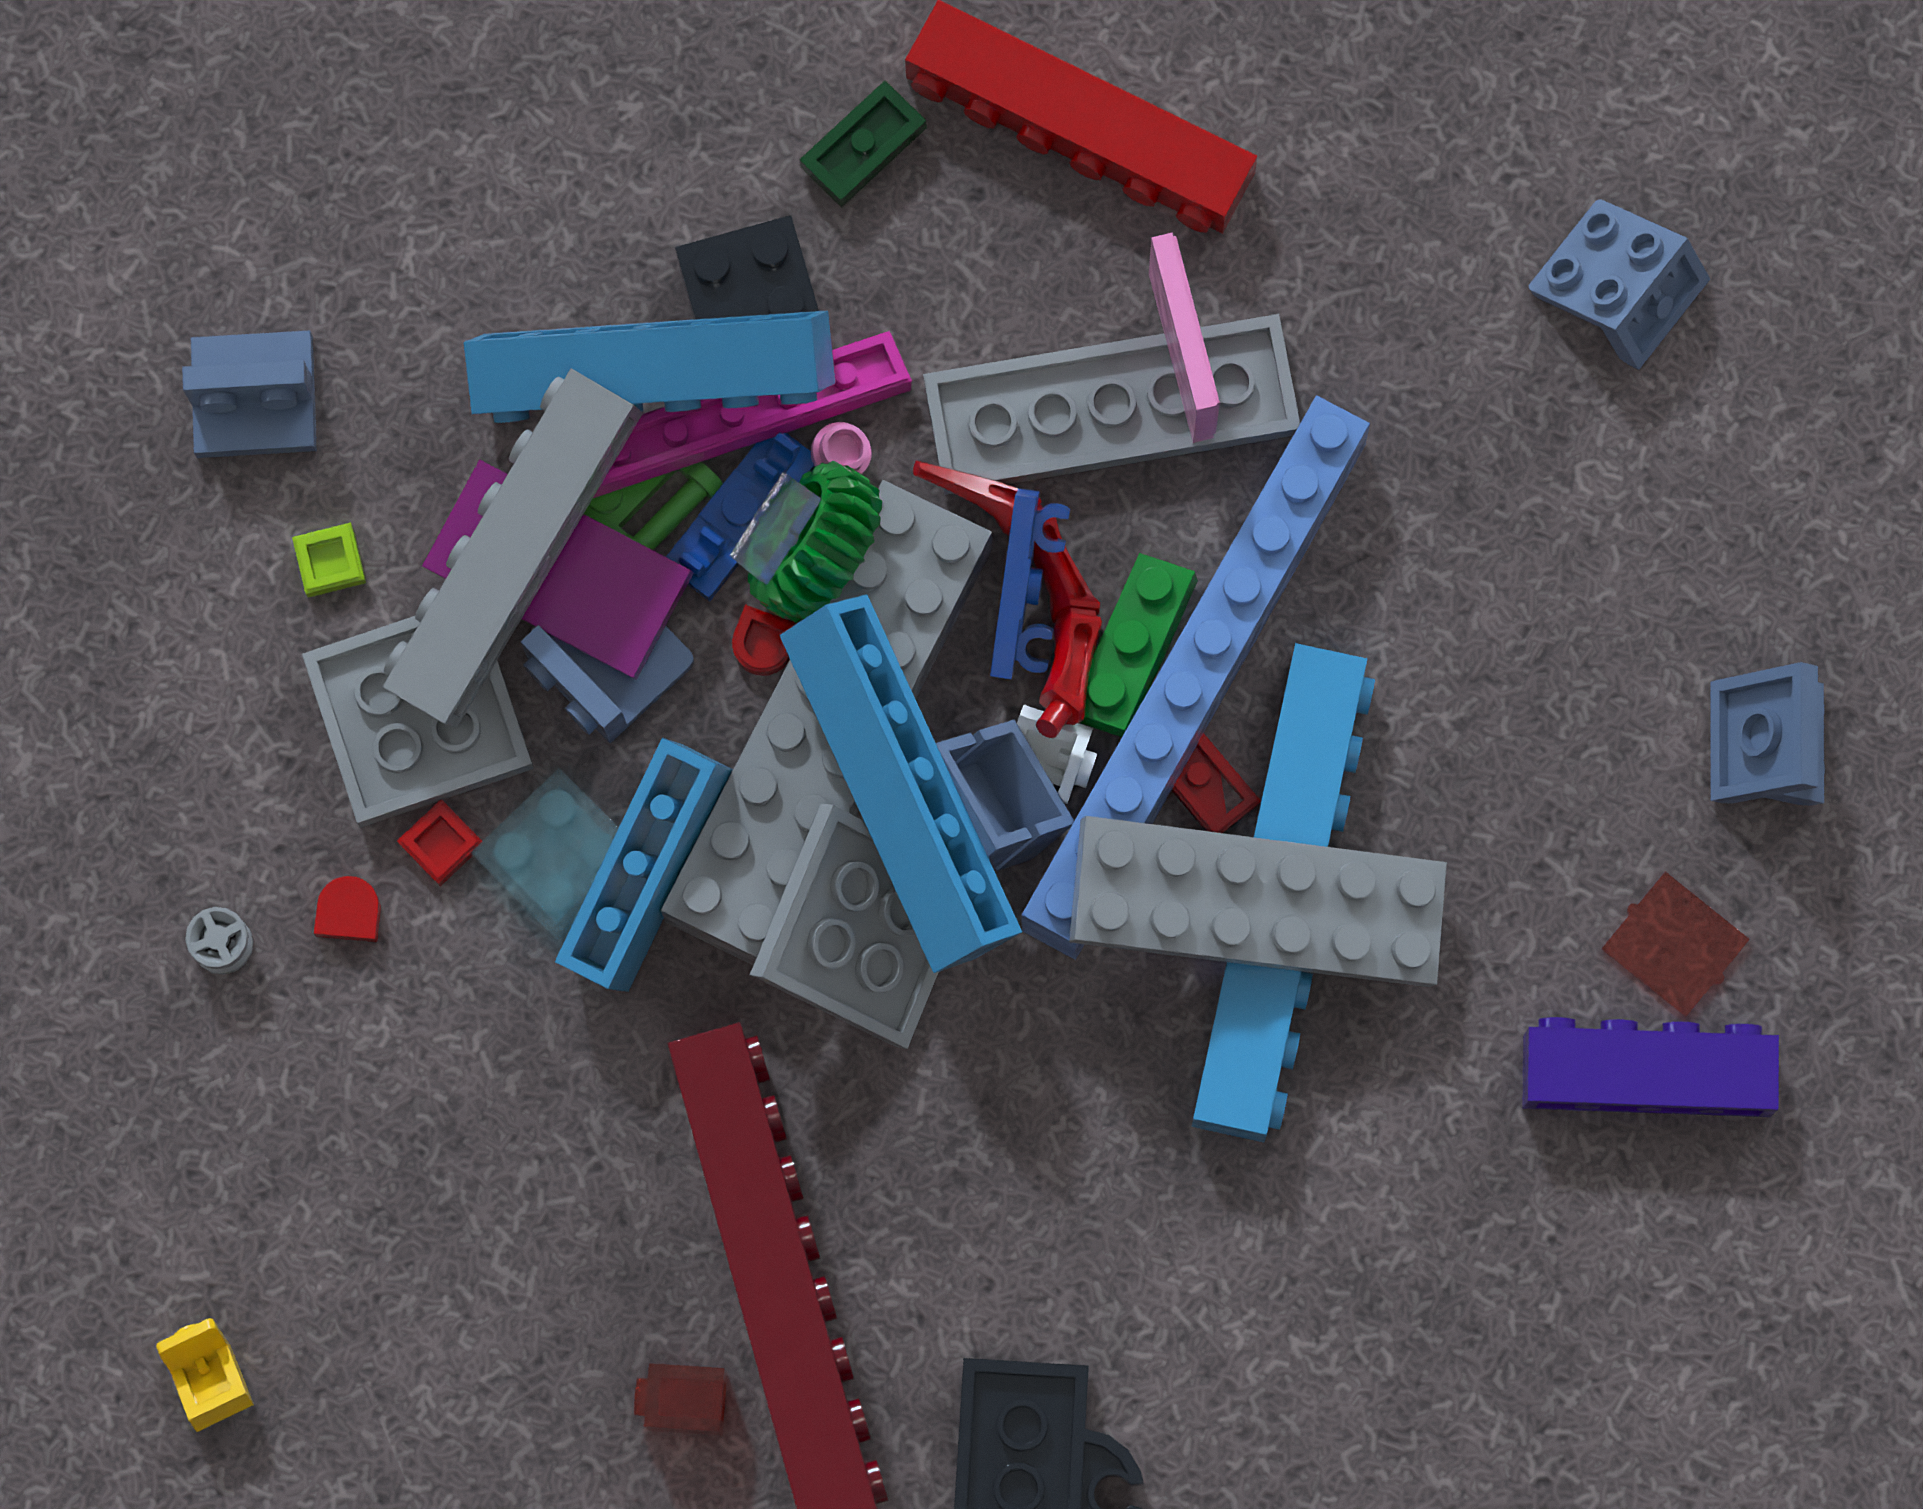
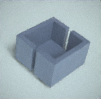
[936,719,1074,871]

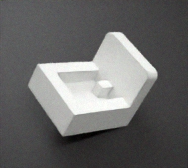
[1017,705,1097,804]

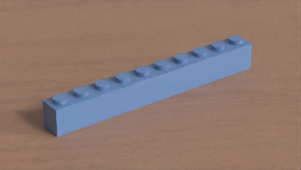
[1021,395,1370,960]

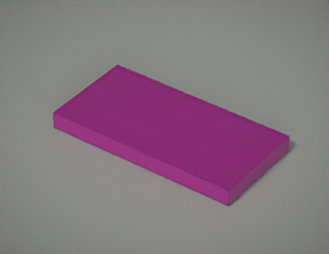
[422,459,694,680]

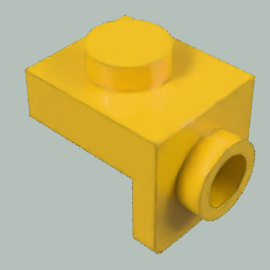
[156,1318,254,1432]

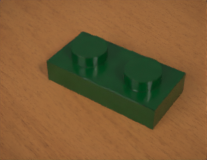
[799,80,927,208]

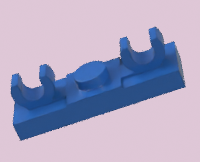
[666,432,815,601]
[990,488,1070,679]

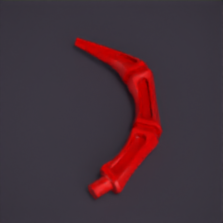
[913,461,1102,738]

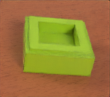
[292,522,366,598]

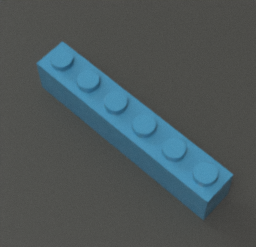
[463,311,836,423]
[779,594,1022,973]

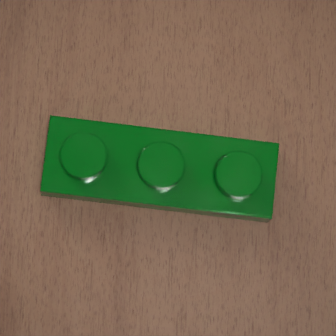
[1080,553,1198,737]

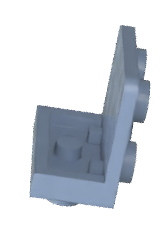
[520,625,694,743]

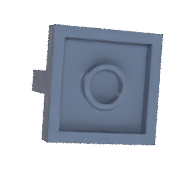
[182,330,317,458]
[1710,662,1825,806]

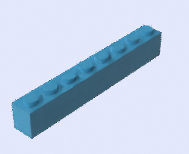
[1191,643,1375,1142]

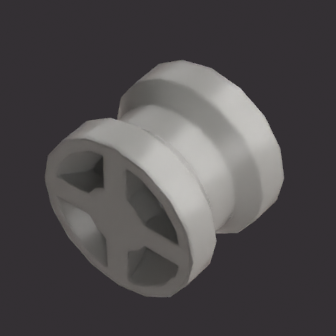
[185,907,253,975]

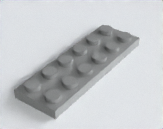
[923,314,1300,495]
[1069,816,1447,987]

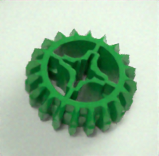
[748,461,882,623]

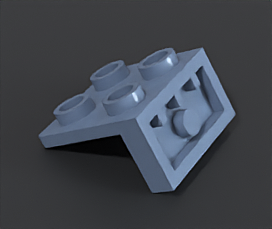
[1529,199,1710,370]

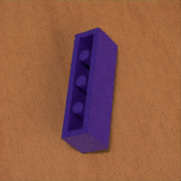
[1522,1017,1779,1117]

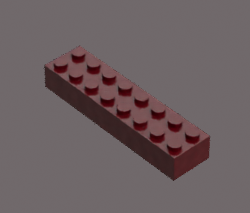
[668,1022,889,1509]

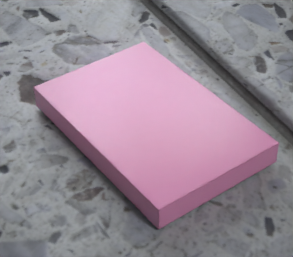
[1149,233,1220,443]

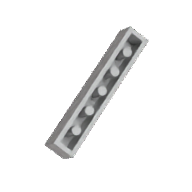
[382,368,643,728]

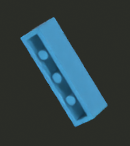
[555,738,733,992]

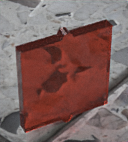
[1602,872,1750,1017]

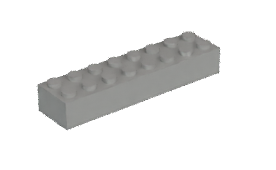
[661,480,993,966]

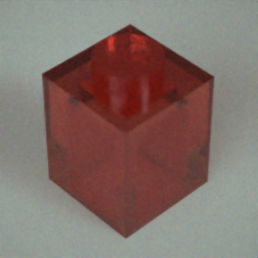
[634,1363,728,1436]

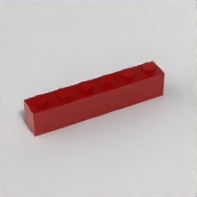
[905,0,1257,234]

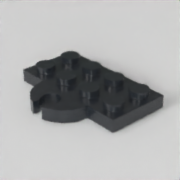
[954,1358,1144,1509]

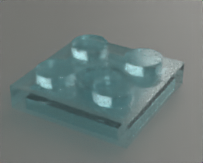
[471,768,619,941]

